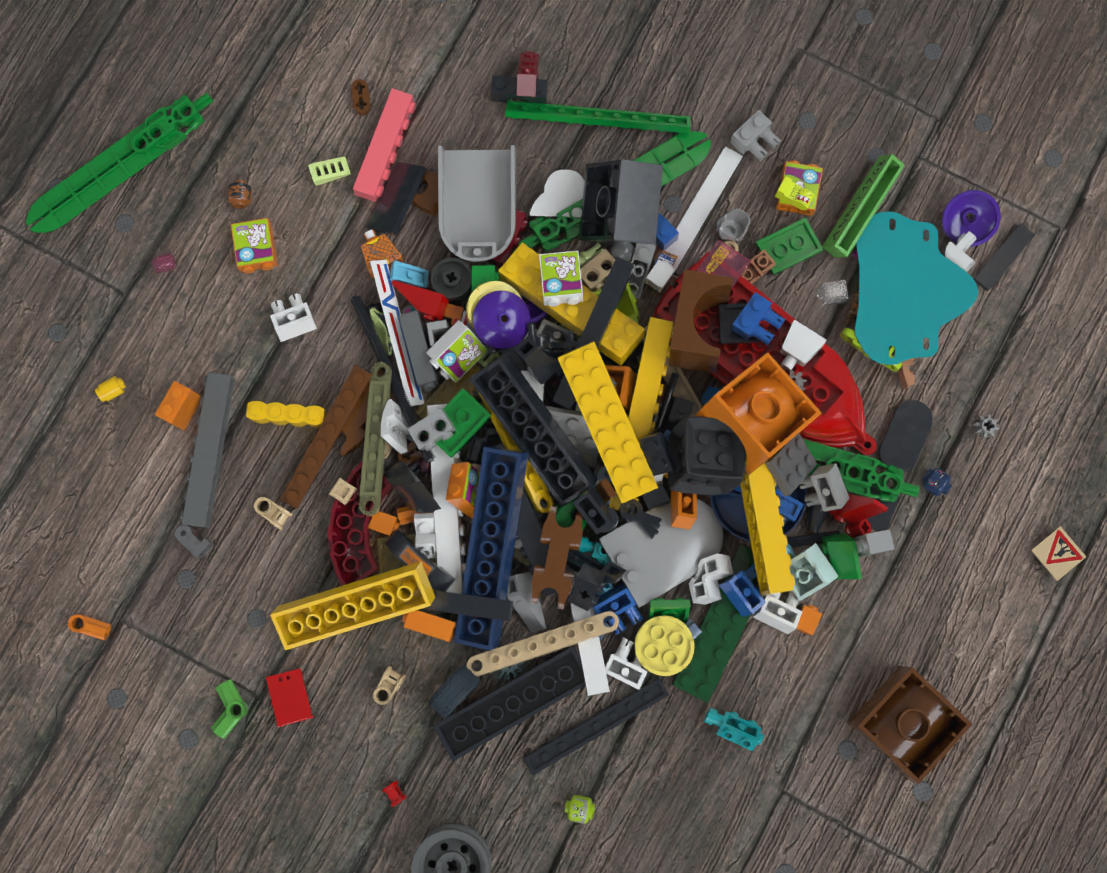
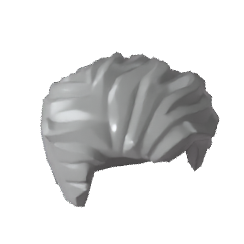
[716,208,750,242]

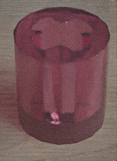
[152,252,177,274]

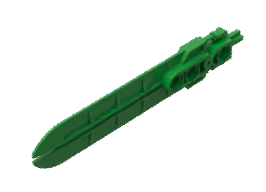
[26,92,214,233]
[518,131,711,252]
[802,438,920,503]

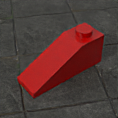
[392,280,449,322]
[828,494,888,524]

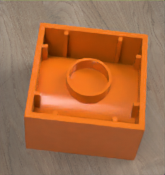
[696,353,822,475]

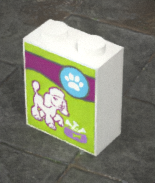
[539,251,583,307]
[426,320,488,383]

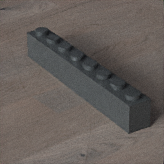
[180,372,235,529]

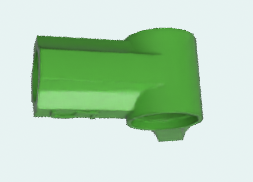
[211,679,248,739]

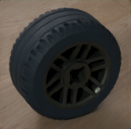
[429,666,479,718]

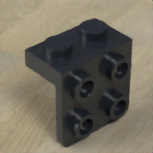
[639,427,677,476]

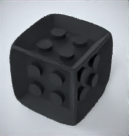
[668,417,746,495]

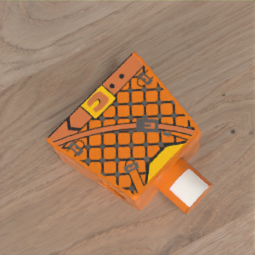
[361,230,404,279]

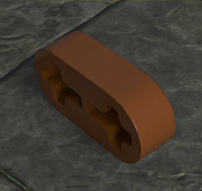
[351,79,371,116]
[398,436,429,463]

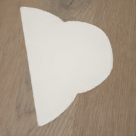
[530,170,585,217]

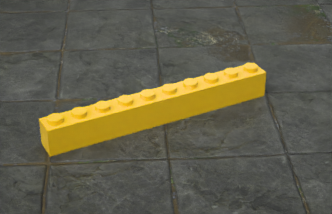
[609,317,674,511]

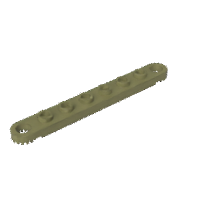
[359,362,392,516]

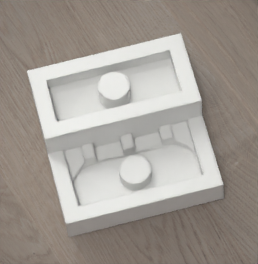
[381,399,410,454]

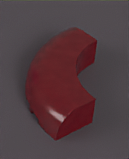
[328,461,394,586]

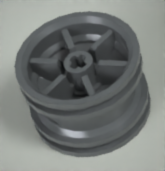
[411,823,492,873]

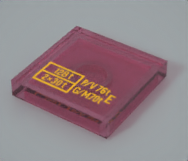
[697,240,751,289]

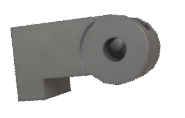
[175,525,215,559]

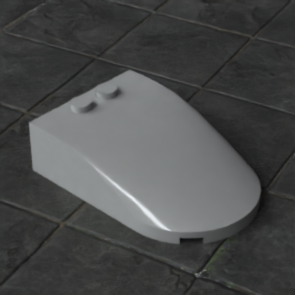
[438,145,516,262]
[598,499,723,608]

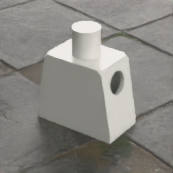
[780,320,826,371]

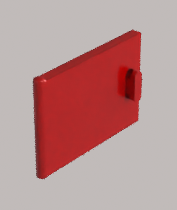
[266,668,313,727]

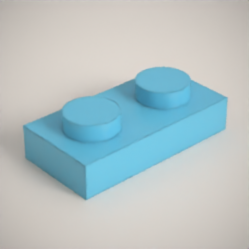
[390,261,429,289]

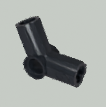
[466,424,501,464]

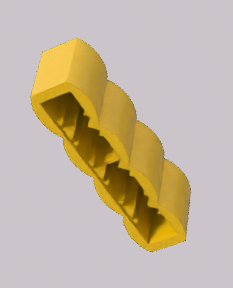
[246,401,328,428]

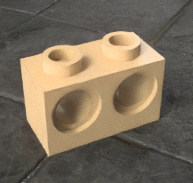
[580,249,615,292]

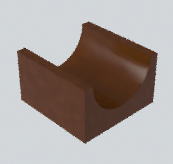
[669,270,733,374]
[847,666,973,784]

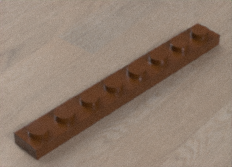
[280,365,373,509]

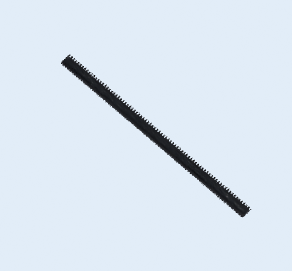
[350,296,436,463]

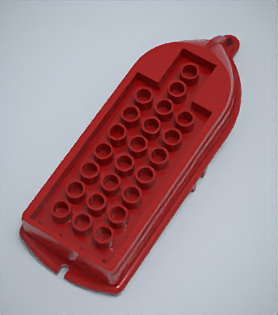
[652,252,877,455]

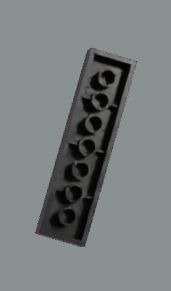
[470,352,598,506]
[434,646,586,762]

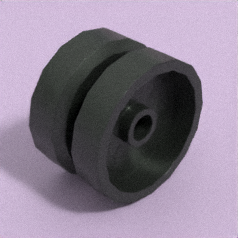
[431,258,472,305]

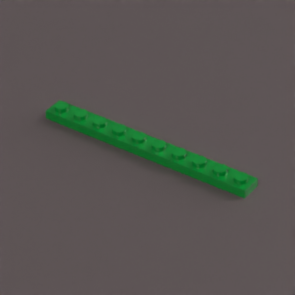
[505,100,691,134]

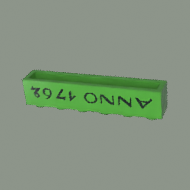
[822,154,905,258]

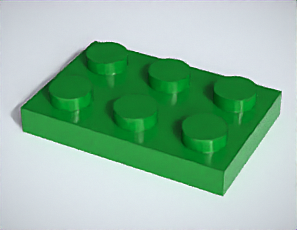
[755,217,823,276]
[424,388,492,458]

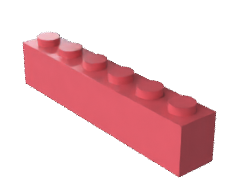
[353,88,416,202]

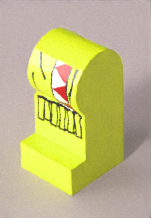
[775,176,814,210]

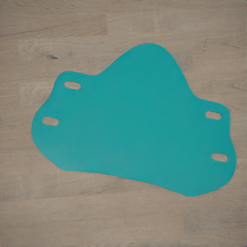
[855,212,979,365]

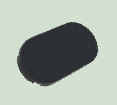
[879,400,933,472]

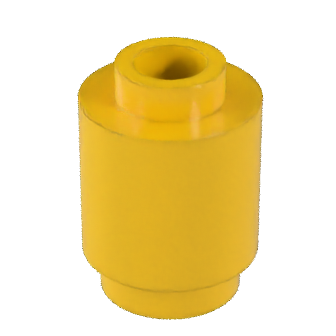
[95,376,126,402]

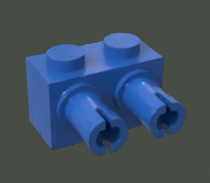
[731,292,786,346]
[719,564,766,617]
[593,582,643,634]

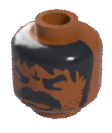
[227,180,252,209]

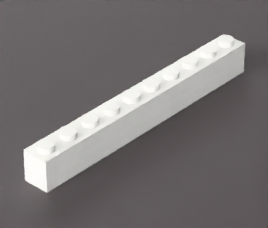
[427,404,466,594]

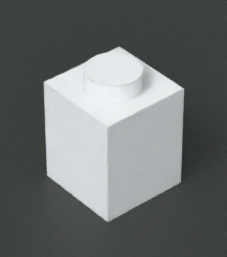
[645,260,675,293]

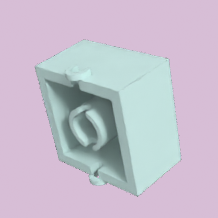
[789,543,838,601]

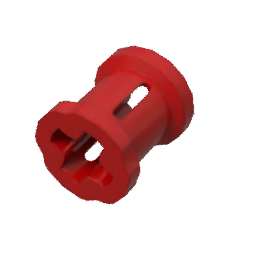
[845,519,871,538]
[382,780,407,807]

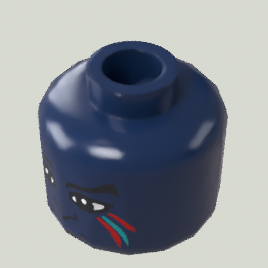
[922,468,952,496]

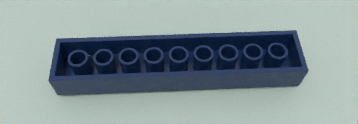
[454,446,529,650]

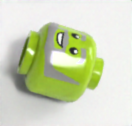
[565,795,595,824]

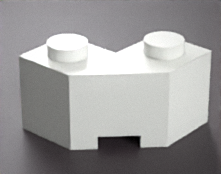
[689,553,734,605]

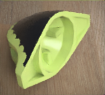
[370,308,393,356]

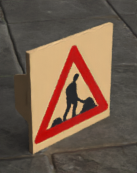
[1031,526,1086,581]

